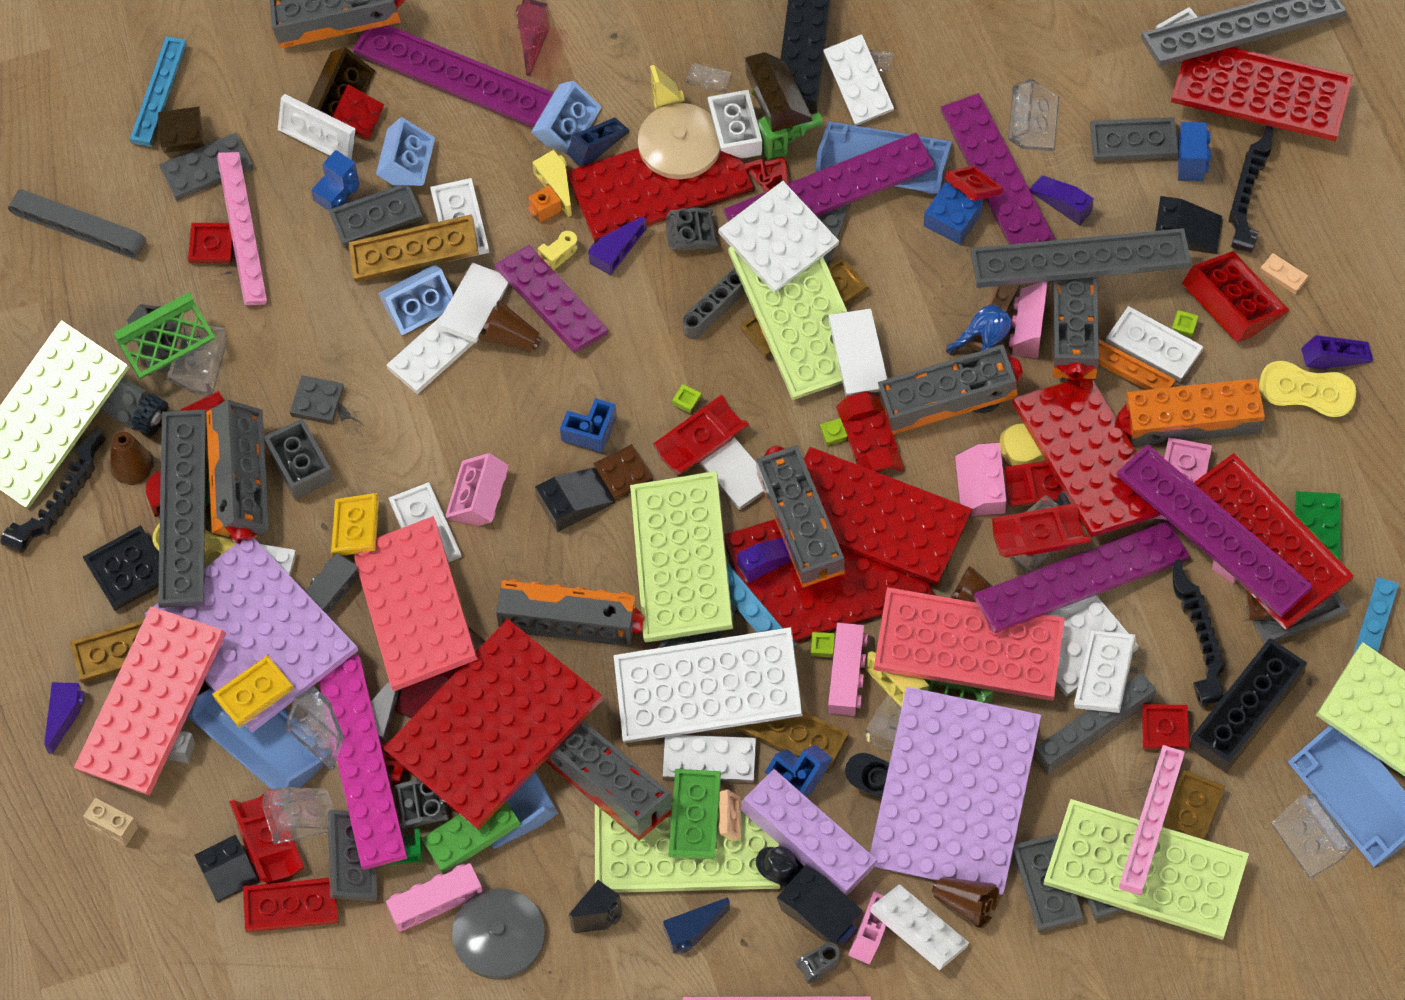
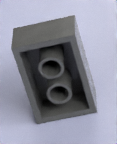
[264,418,334,500]

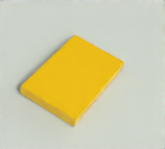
[331,493,379,557]
[212,655,294,728]

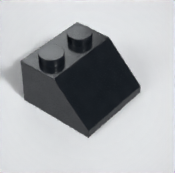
[194,834,258,903]
[569,880,622,933]

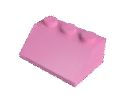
[1009,281,1047,359]
[955,443,1006,516]
[445,453,509,526]

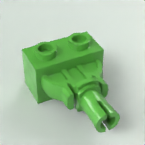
[758,112,823,161]

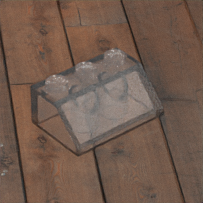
[1008,78,1059,151]
[167,324,228,396]
[1270,793,1354,878]

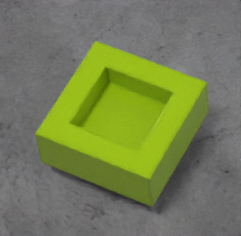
[1172,310,1199,338]
[672,384,702,414]
[820,418,847,446]
[811,632,835,657]

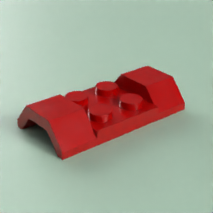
[836,391,904,472]
[653,394,749,474]
[1004,461,1063,508]
[992,503,1091,558]
[229,789,304,884]

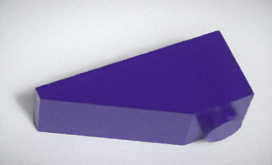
[1029,175,1094,226]
[588,217,647,276]
[1301,335,1373,369]
[737,537,792,583]
[44,682,85,753]

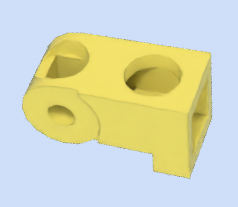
[538,231,578,271]

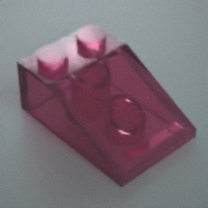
[515,0,550,76]

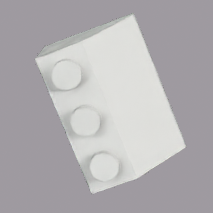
[707,90,762,159]

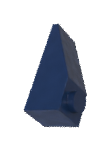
[566,117,629,166]
[663,897,730,954]

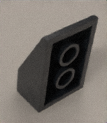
[1155,196,1222,254]
[535,467,615,532]
[777,864,863,944]

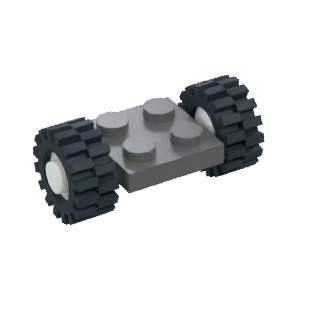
[100,378,169,436]

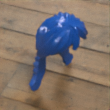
[946,305,1011,355]

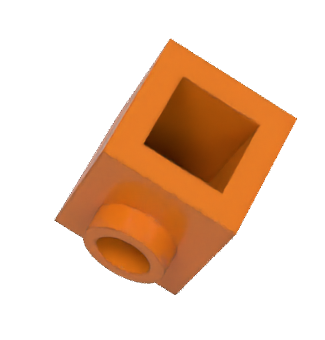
[527,185,562,223]

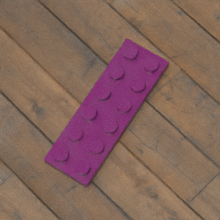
[495,245,609,353]

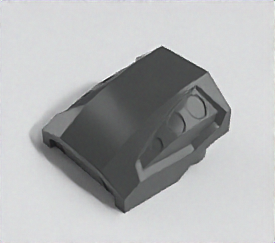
[666,208,718,251]
[395,779,451,829]

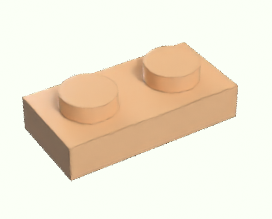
[1260,253,1308,294]
[719,790,741,841]

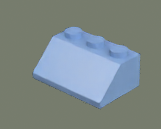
[531,81,602,153]
[376,117,435,186]
[378,265,453,335]

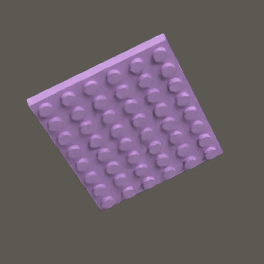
[144,537,358,733]
[870,687,1041,895]

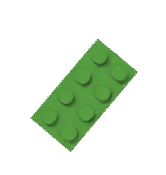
[669,769,721,860]
[421,801,521,874]

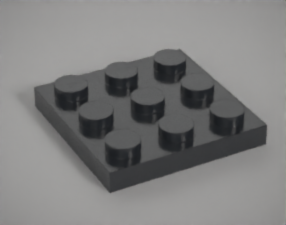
[83,525,159,611]

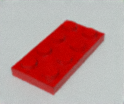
[243,877,338,933]

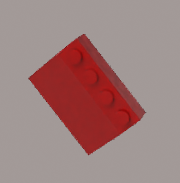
[1182,251,1289,343]

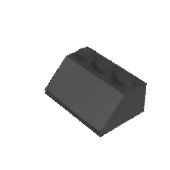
[127,304,196,372]

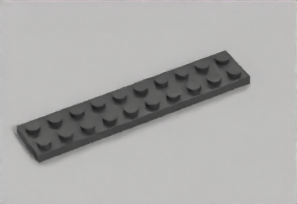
[1141,0,1346,67]
[970,228,1191,288]
[158,409,207,608]

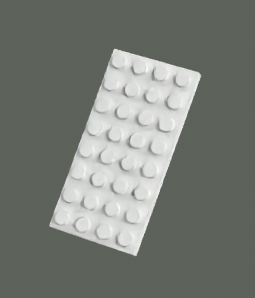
[614,627,803,744]

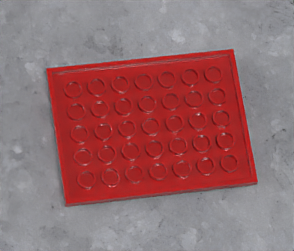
[724,519,933,643]
[383,619,604,831]

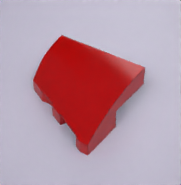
[744,156,791,192]

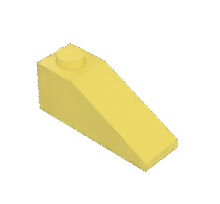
[650,65,685,110]
[532,150,572,217]
[865,651,929,708]

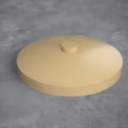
[638,103,721,179]

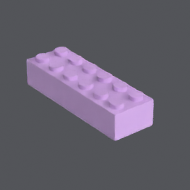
[740,769,877,896]

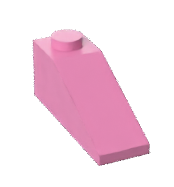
[848,892,886,965]

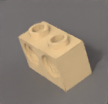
[83,798,138,847]

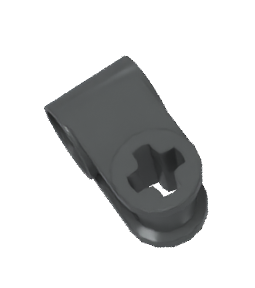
[795,943,841,984]

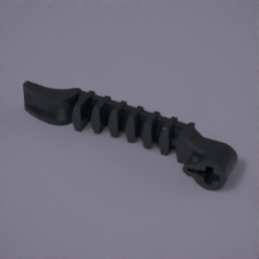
[1228,125,1273,254]
[0,428,106,553]
[1172,559,1225,707]

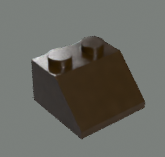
[158,106,205,153]

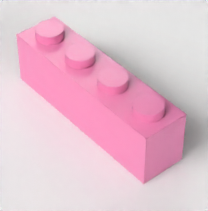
[828,623,868,716]
[386,863,483,932]

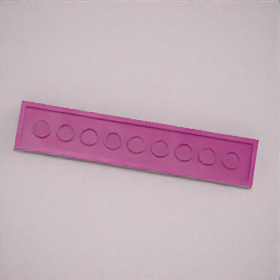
[319,655,407,870]

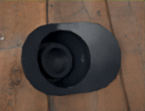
[845,753,890,797]
[756,846,804,888]

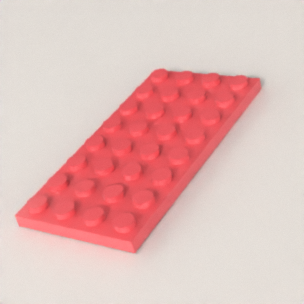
[353,516,478,691]
[874,587,1065,701]
[74,607,226,796]

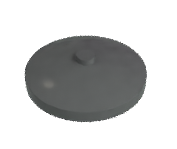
[452,889,545,979]

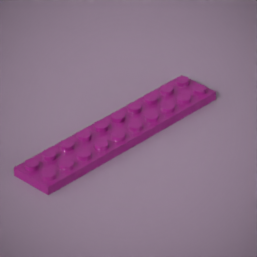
[353,25,554,128]
[940,93,1055,244]
[724,132,934,222]
[1117,444,1313,617]
[973,521,1190,634]

